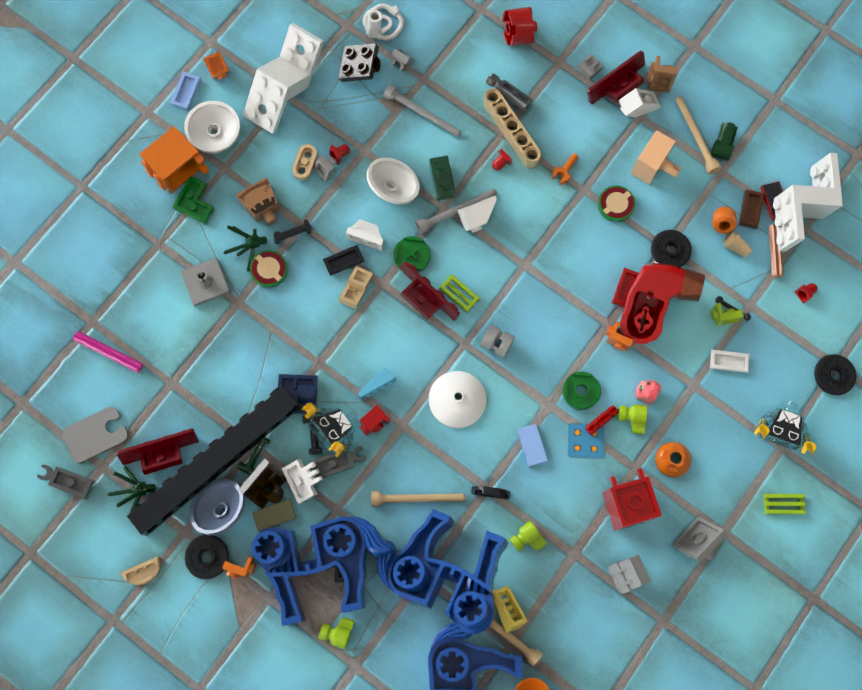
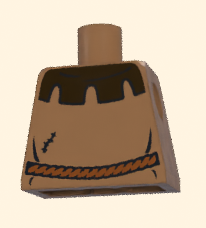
[236,177,279,225]

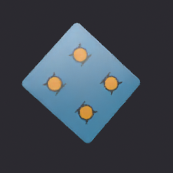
[568,423,604,458]

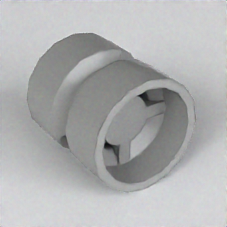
[480,324,515,358]

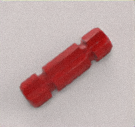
[585,405,619,435]

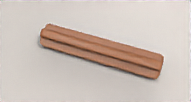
[769,224,784,278]

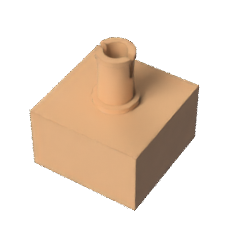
[631,130,682,185]

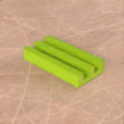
[439,274,480,313]
[763,494,806,514]

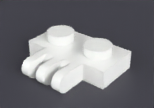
[282,459,323,504]

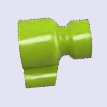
[618,405,647,434]
[509,520,547,552]
[318,617,355,650]

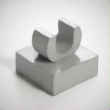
[391,48,415,71]
[577,54,603,80]
[314,155,337,182]

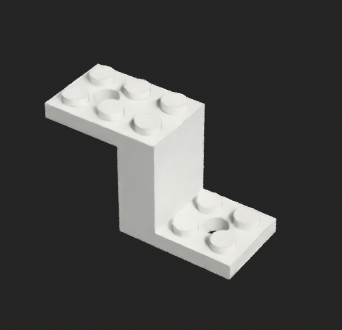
[243,23,324,134]
[773,153,843,252]

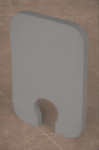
[62,407,128,463]

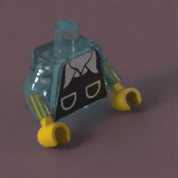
[754,401,816,455]
[302,403,359,457]

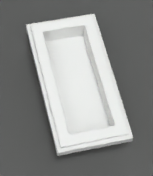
[710,349,749,373]

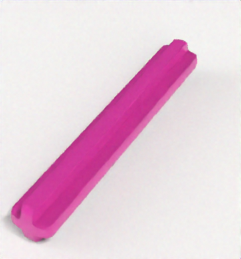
[73,331,143,373]

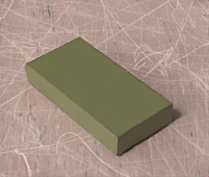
[252,499,296,532]

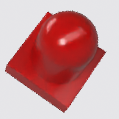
[329,144,350,165]
[492,149,513,171]
[795,283,818,304]

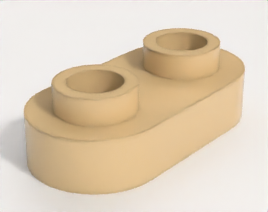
[292,144,317,181]

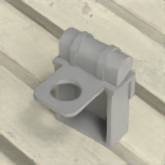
[608,555,651,594]

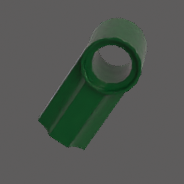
[711,122,738,161]

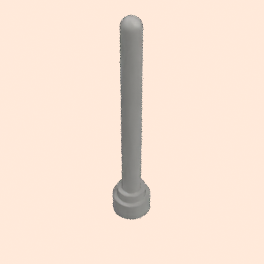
[383,84,461,137]
[415,189,497,235]

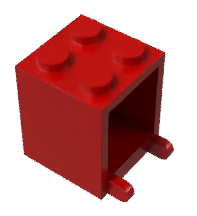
[602,468,662,531]

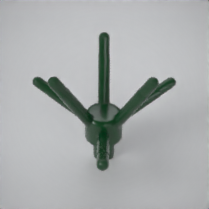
[223,225,267,272]
[107,466,156,514]

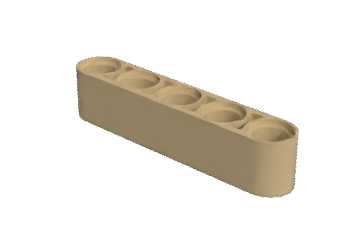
[484,88,541,169]

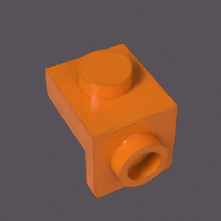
[203,51,230,80]
[606,321,633,351]
[222,556,256,578]

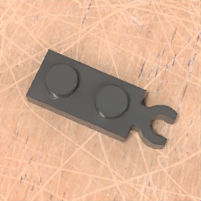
[486,73,533,111]
[311,446,366,479]
[37,465,95,500]

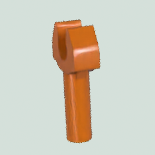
[552,153,579,185]

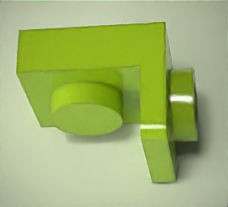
[711,303,744,326]

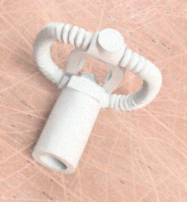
[362,3,405,41]

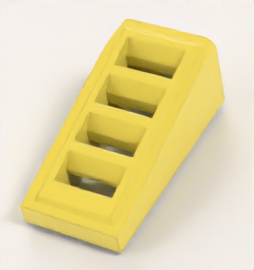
[493,586,528,633]

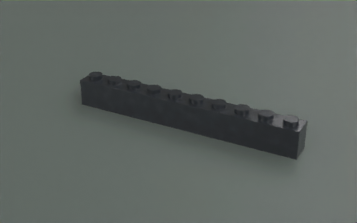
[127,386,301,536]

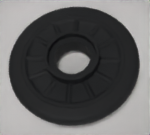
[651,230,692,267]
[814,354,856,395]
[185,535,229,579]

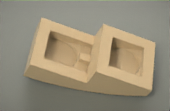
[339,266,373,310]

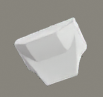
[346,219,384,251]

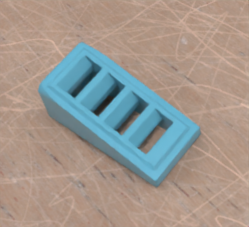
[358,367,396,401]

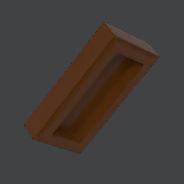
[738,189,764,229]

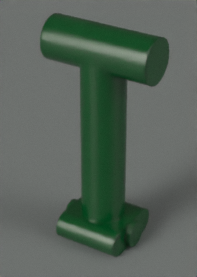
[237,437,271,475]

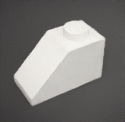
[619,88,661,117]
[457,195,497,233]

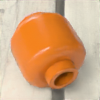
[712,206,737,234]

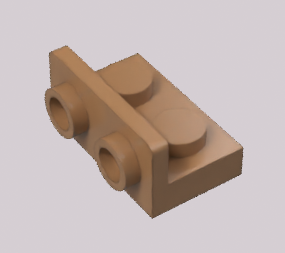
[646,56,678,92]

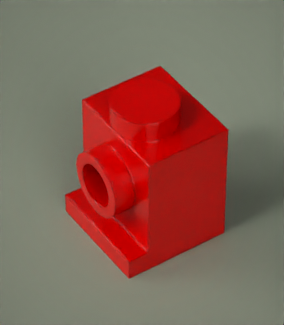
[359,405,390,436]

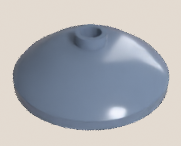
[190,479,245,536]

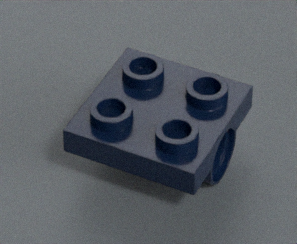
[278,374,318,415]

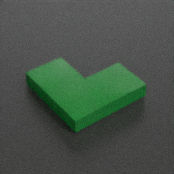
[172,176,215,225]

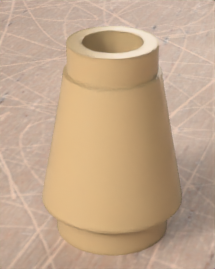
[723,232,752,258]

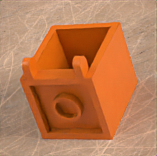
[139,126,209,194]

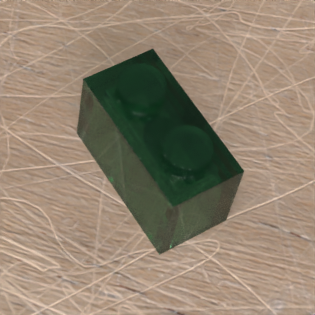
[429,155,455,201]

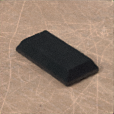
[323,245,365,276]

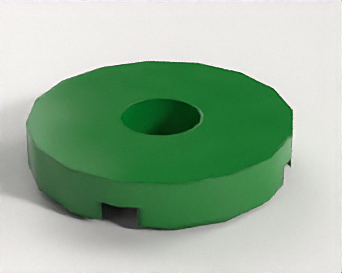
[562,371,601,410]

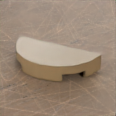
[120,556,161,585]

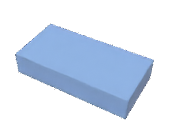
[170,71,201,111]
[517,424,548,467]

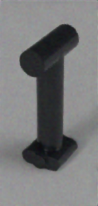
[274,219,311,245]
[302,414,323,455]

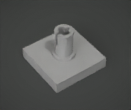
[181,258,230,307]
[673,517,727,563]

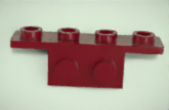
[587,50,645,104]
[400,261,460,321]
[117,428,199,475]

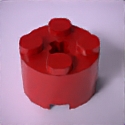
[502,7,537,46]

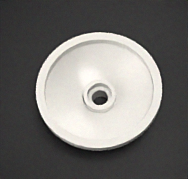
[184,101,240,153]
[367,158,420,204]
[429,371,487,428]

